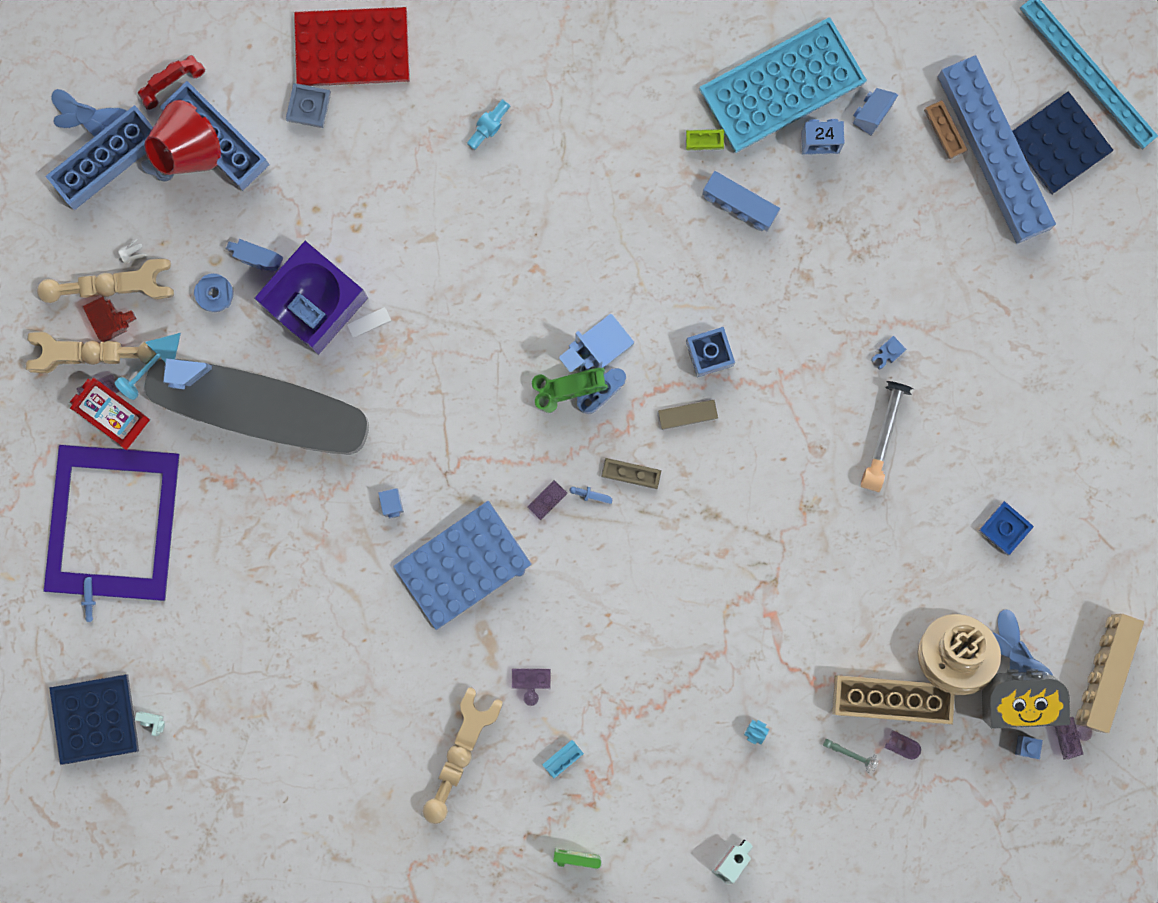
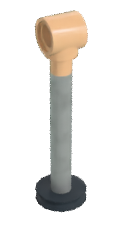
[861,381,914,492]

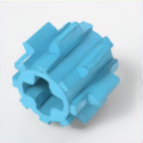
[744,720,769,745]

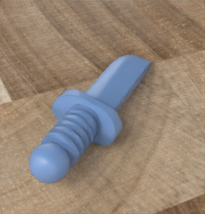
[569,487,612,504]
[81,577,96,622]

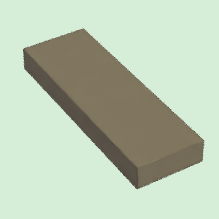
[658,400,718,430]
[601,458,662,489]

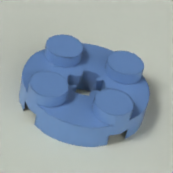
[194,274,234,312]

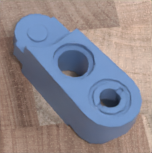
[225,239,284,272]
[577,368,626,414]

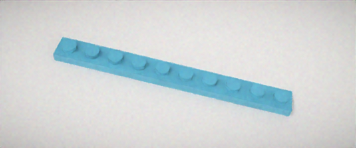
[1020,0,1158,149]

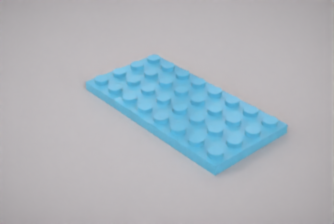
[699,17,867,153]

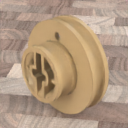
[917,614,1001,695]

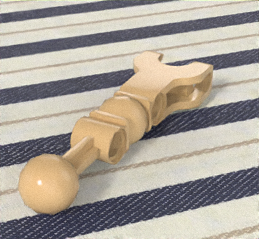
[37,259,174,303]
[26,332,161,373]
[423,687,503,824]

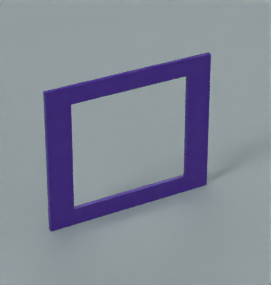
[44,445,180,601]

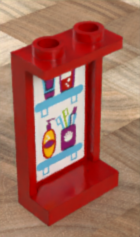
[69,378,151,450]

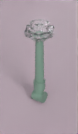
[823,739,879,773]

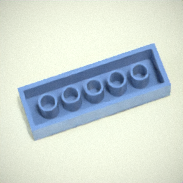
[160,81,270,191]
[45,105,153,210]

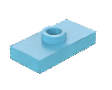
[542,740,584,778]

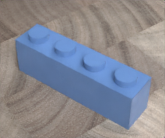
[702,171,780,231]

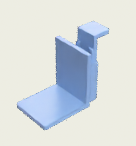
[559,314,634,372]

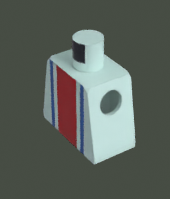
[711,839,753,884]

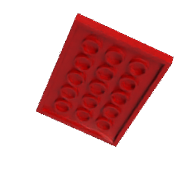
[294,7,410,86]

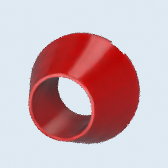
[145,100,221,175]

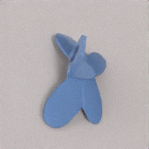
[51,89,127,136]
[992,610,1053,676]

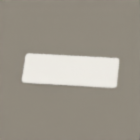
[347,307,391,338]

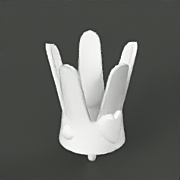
[117,239,147,264]

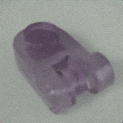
[884,730,921,760]

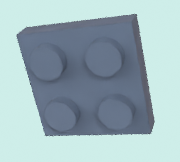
[286,83,331,128]

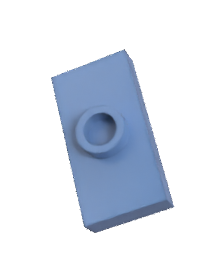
[287,293,328,331]

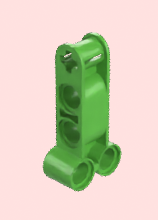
[532,368,608,413]

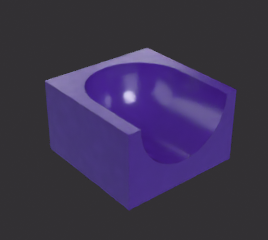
[254,240,368,355]

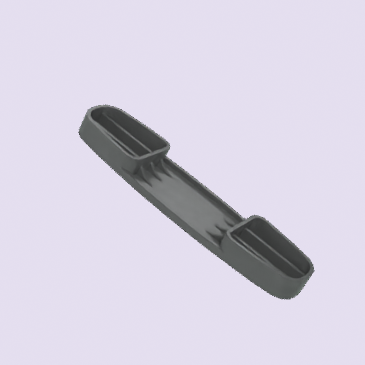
[145,359,369,455]

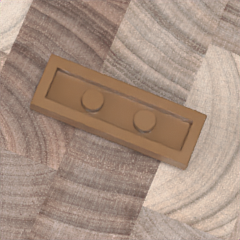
[924,100,967,159]

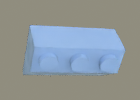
[164,359,212,389]

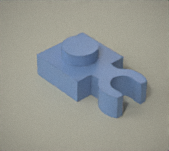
[871,336,907,369]

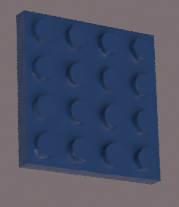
[1012,91,1114,195]
[49,674,139,765]

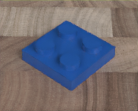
[978,501,1034,556]

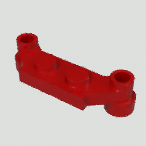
[138,55,205,110]

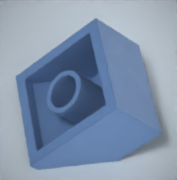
[853,88,898,136]

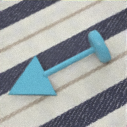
[115,333,181,400]

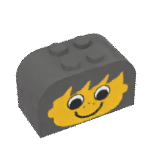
[982,669,1070,729]

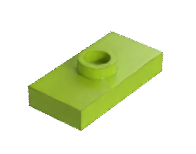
[686,129,724,150]

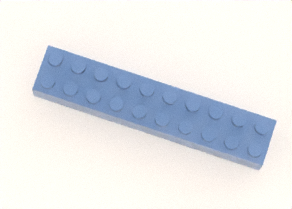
[938,55,1056,244]

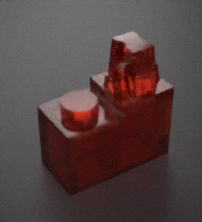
[82,296,137,342]

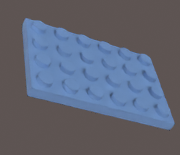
[393,501,532,630]

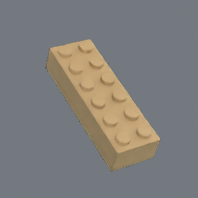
[1076,613,1145,734]
[832,675,955,724]

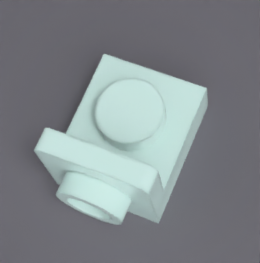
[135,712,165,736]

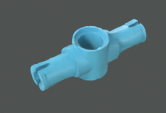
[467,99,511,150]

